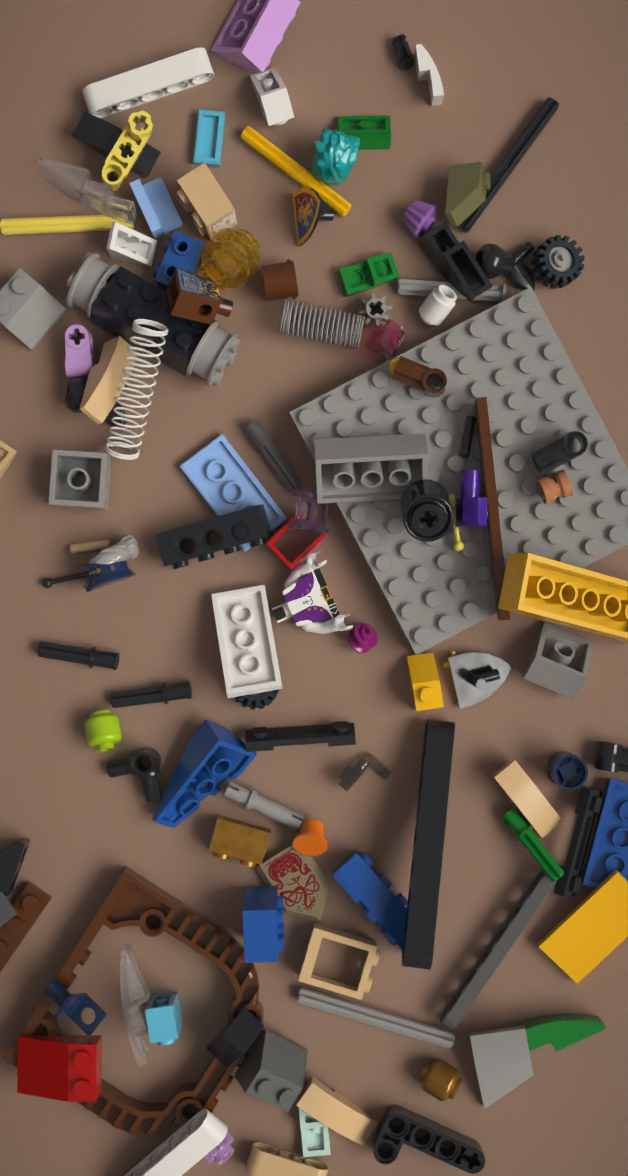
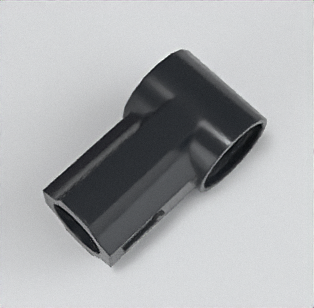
[531,431,588,475]
[594,741,628,773]

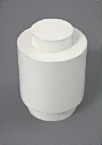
[419,285,457,326]

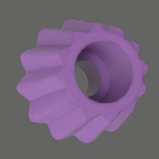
[403,201,439,239]

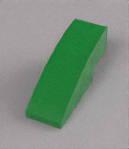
[513,1013,606,1051]

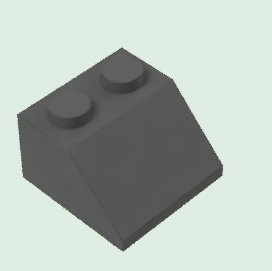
[234,1029,308,1112]

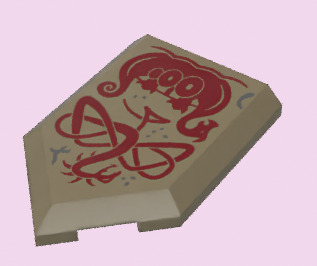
[255,844,330,923]

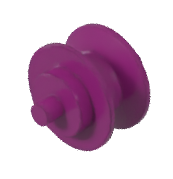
[348,623,378,653]

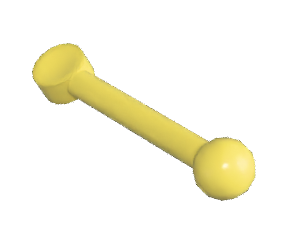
[449,494,464,552]

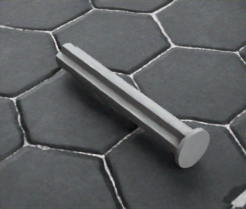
[398,278,506,303]

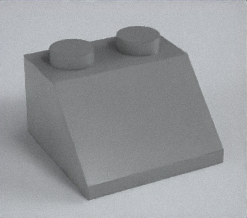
[0,268,66,350]
[523,622,594,699]

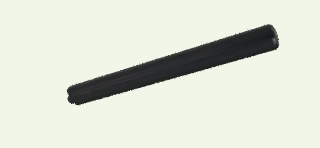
[458,97,559,233]

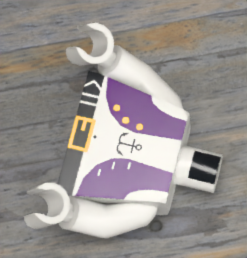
[272,550,353,634]

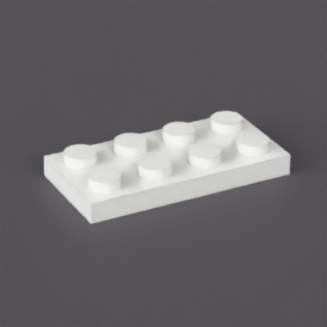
[211,585,283,698]

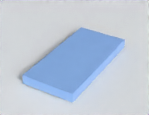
[180,434,288,552]

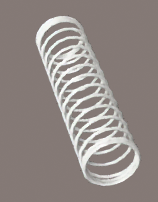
[104,319,169,460]

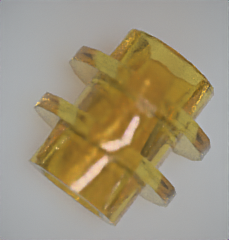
[200,227,261,290]

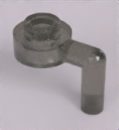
[338,753,392,792]

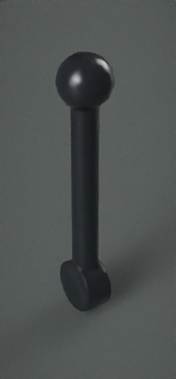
[42,572,87,588]

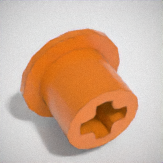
[292,819,328,856]

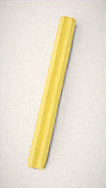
[0,214,134,235]

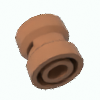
[536,470,573,505]

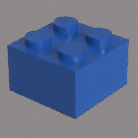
[242,886,284,963]

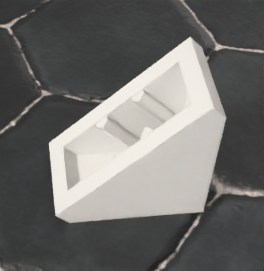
[106,222,157,267]

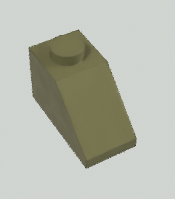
[445,162,491,227]

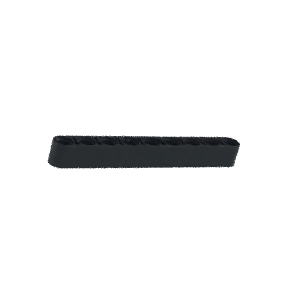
[402,719,455,970]

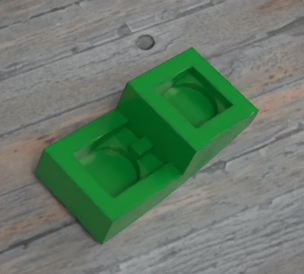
[337,252,399,297]

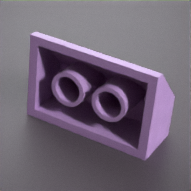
[210,0,301,72]

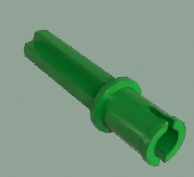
[501,808,564,882]

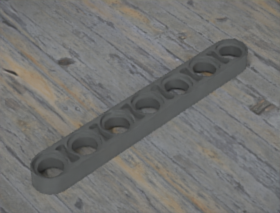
[439,870,556,1031]

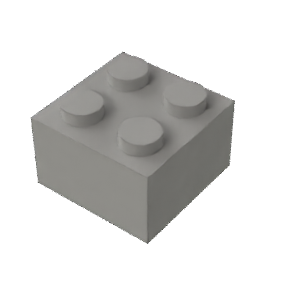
[49,449,112,511]

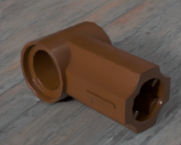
[391,356,447,398]

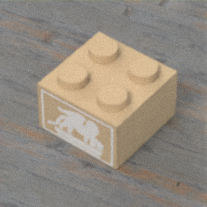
[177,163,237,241]

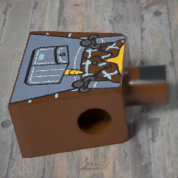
[167,267,233,324]

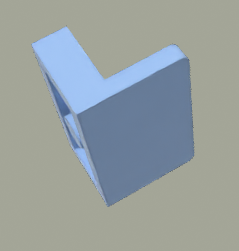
[129,178,183,239]

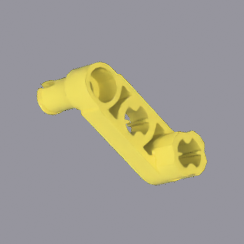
[101,111,153,192]

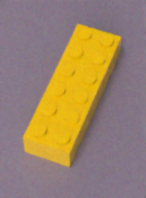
[498,553,628,642]

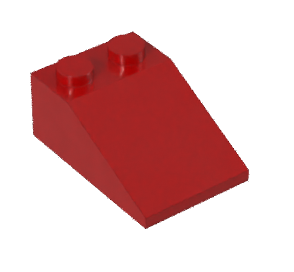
[17,1035,102,1102]

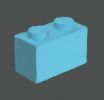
[145,992,183,1046]

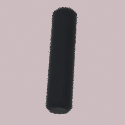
[460,416,476,458]

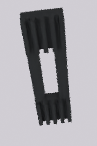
[245,721,356,752]
[554,786,603,897]

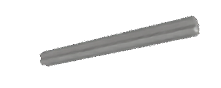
[297,987,455,1048]

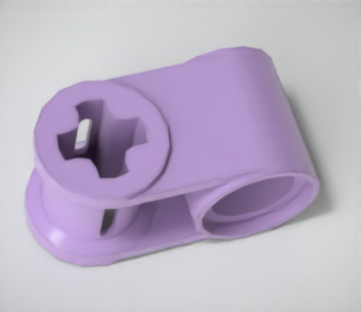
[65,324,96,378]

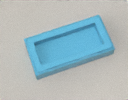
[193,109,225,167]

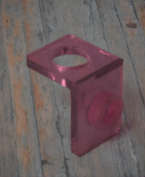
[367,319,405,357]

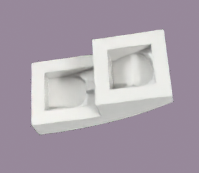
[414,44,444,106]

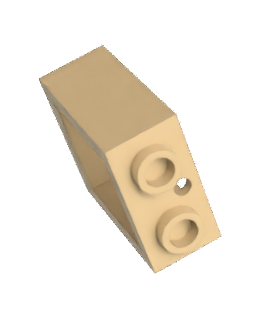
[298,923,381,1000]

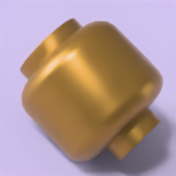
[419,1059,462,1101]

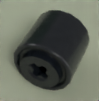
[401,480,454,542]

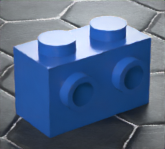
[153,230,207,290]

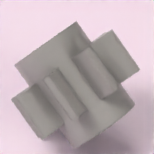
[359,293,392,329]

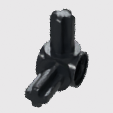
[106,748,162,802]

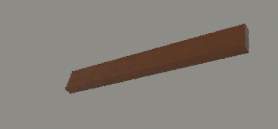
[474,397,510,621]

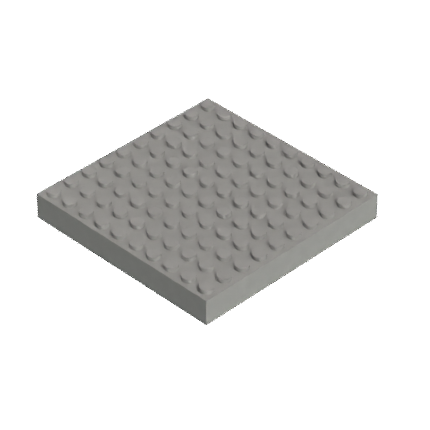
[289,287,628,655]

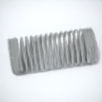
[279,299,365,349]

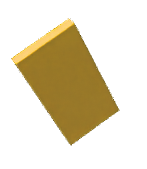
[538,869,628,984]

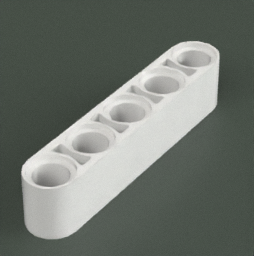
[82,47,215,118]
[124,1109,228,1176]

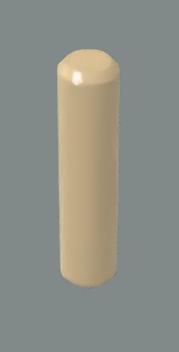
[70,540,111,554]

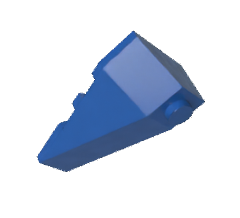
[152,720,257,828]

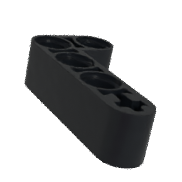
[372,1105,485,1174]

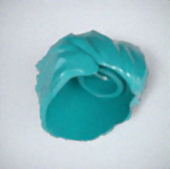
[311,129,360,185]

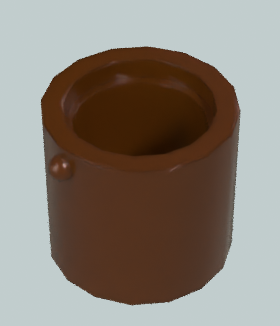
[261,259,299,301]

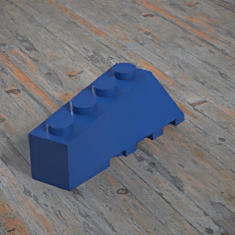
[332,850,408,957]

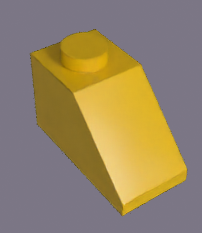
[406,652,444,711]

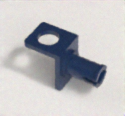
[44,979,107,1035]

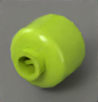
[84,710,122,752]

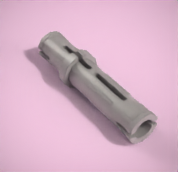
[223,780,304,831]

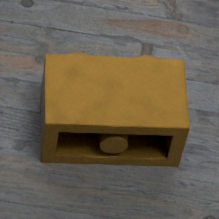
[209,815,271,867]

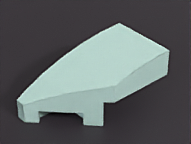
[299,1108,331,1157]

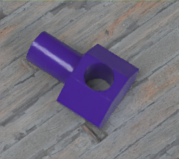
[456,470,488,528]

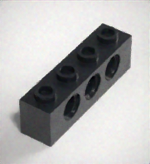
[155,505,272,569]

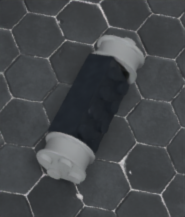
[66,252,241,387]

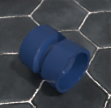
[546,751,588,790]

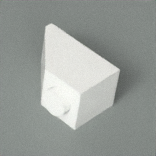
[249,67,294,126]

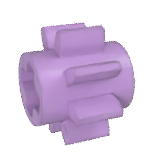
[203,1131,235,1165]

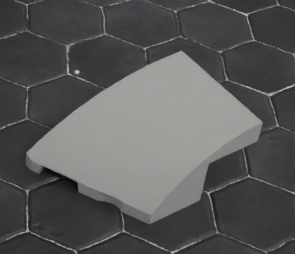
[470,1025,534,1108]

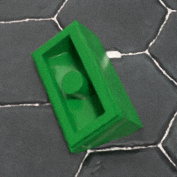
[337,116,391,150]

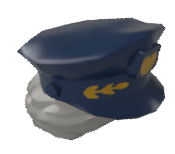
[79,534,139,592]

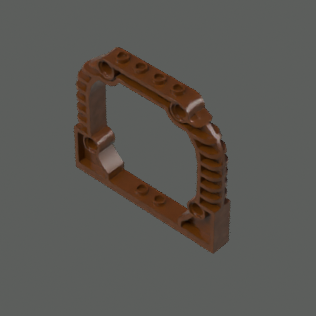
[4,867,264,1135]

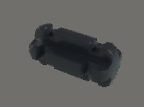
[392,34,414,70]

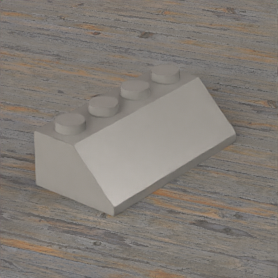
[314,433,428,504]

